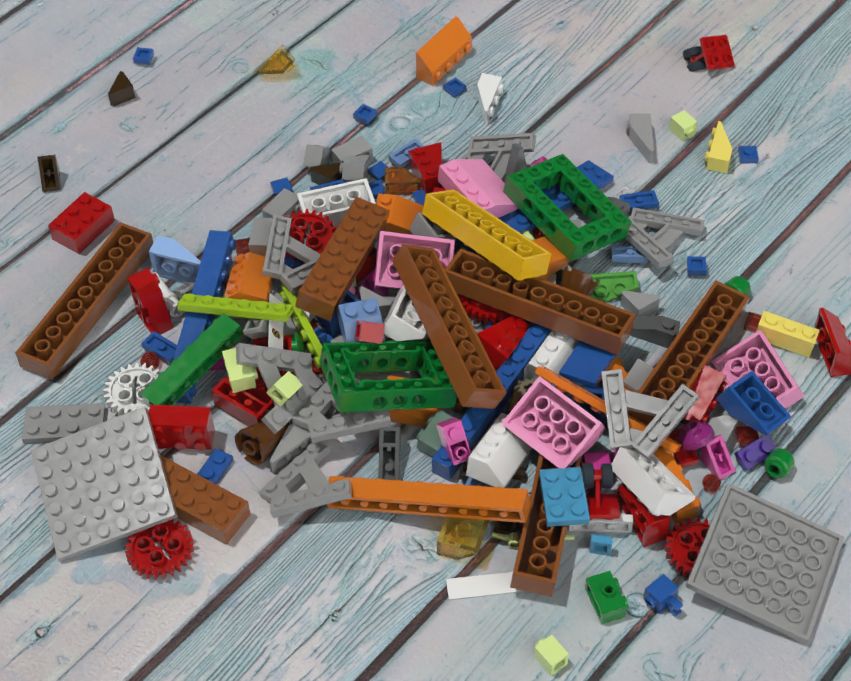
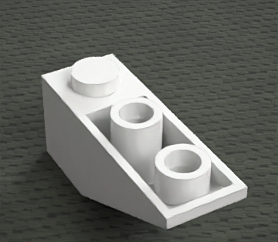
[477,73,504,123]

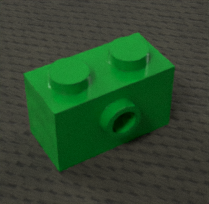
[585,571,629,625]

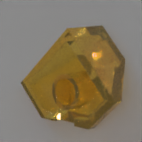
[257,44,295,74]

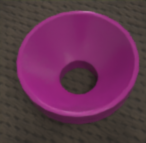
[678,420,715,450]

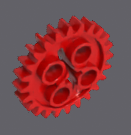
[285,209,336,263]
[458,294,512,324]
[664,517,710,578]
[125,519,194,580]

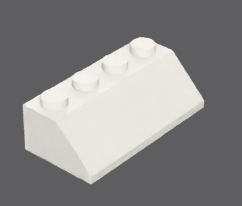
[297,178,376,234]
[383,285,426,341]
[528,330,580,383]
[466,413,533,488]
[612,447,696,516]

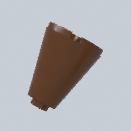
[561,266,600,297]
[235,421,289,466]

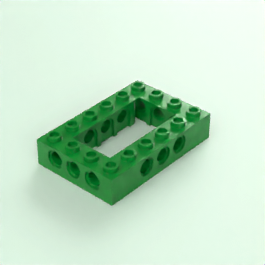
[503,154,632,261]
[319,340,457,412]

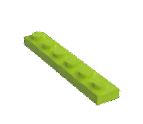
[280,283,324,373]
[177,293,293,322]

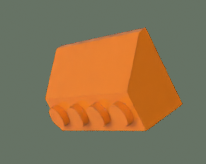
[416,16,472,86]
[224,252,273,302]

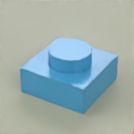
[590,534,613,555]

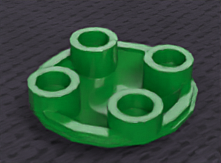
[291,332,306,353]

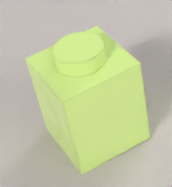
[669,110,698,141]
[266,371,303,407]
[534,635,569,676]

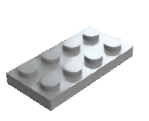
[22,403,106,444]

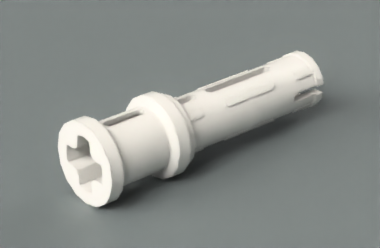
[153,272,185,317]

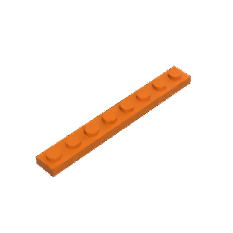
[535,366,682,454]

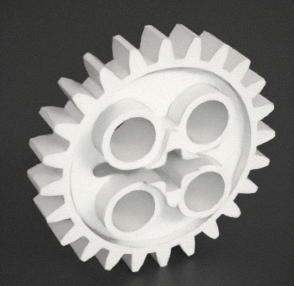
[103,363,160,416]

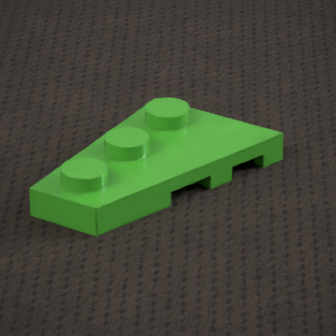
[589,271,639,303]

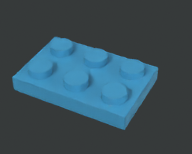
[539,467,590,527]

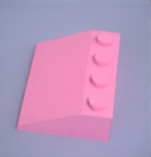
[438,159,519,218]
[374,231,455,289]
[711,329,805,408]
[501,376,606,468]

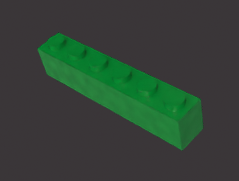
[141,313,244,407]

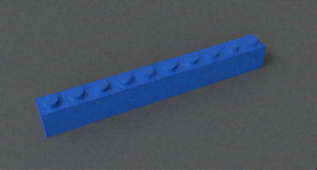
[173,230,236,404]
[432,323,550,481]

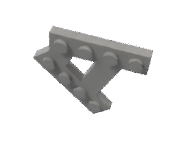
[461,133,537,181]
[625,207,705,268]
[262,214,321,293]
[236,343,324,434]
[601,369,699,460]
[292,382,392,443]
[259,442,352,518]

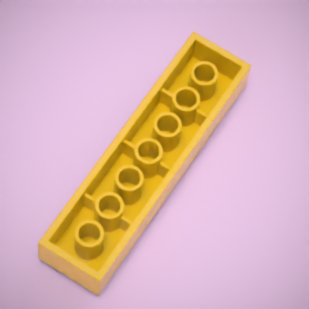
[422,189,551,281]

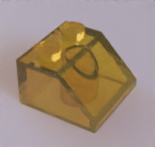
[437,517,490,560]

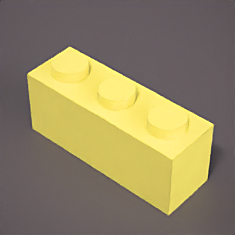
[756,311,819,357]

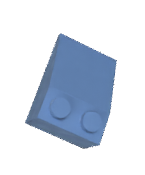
[336,298,386,342]

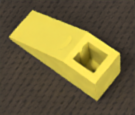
[704,121,732,174]

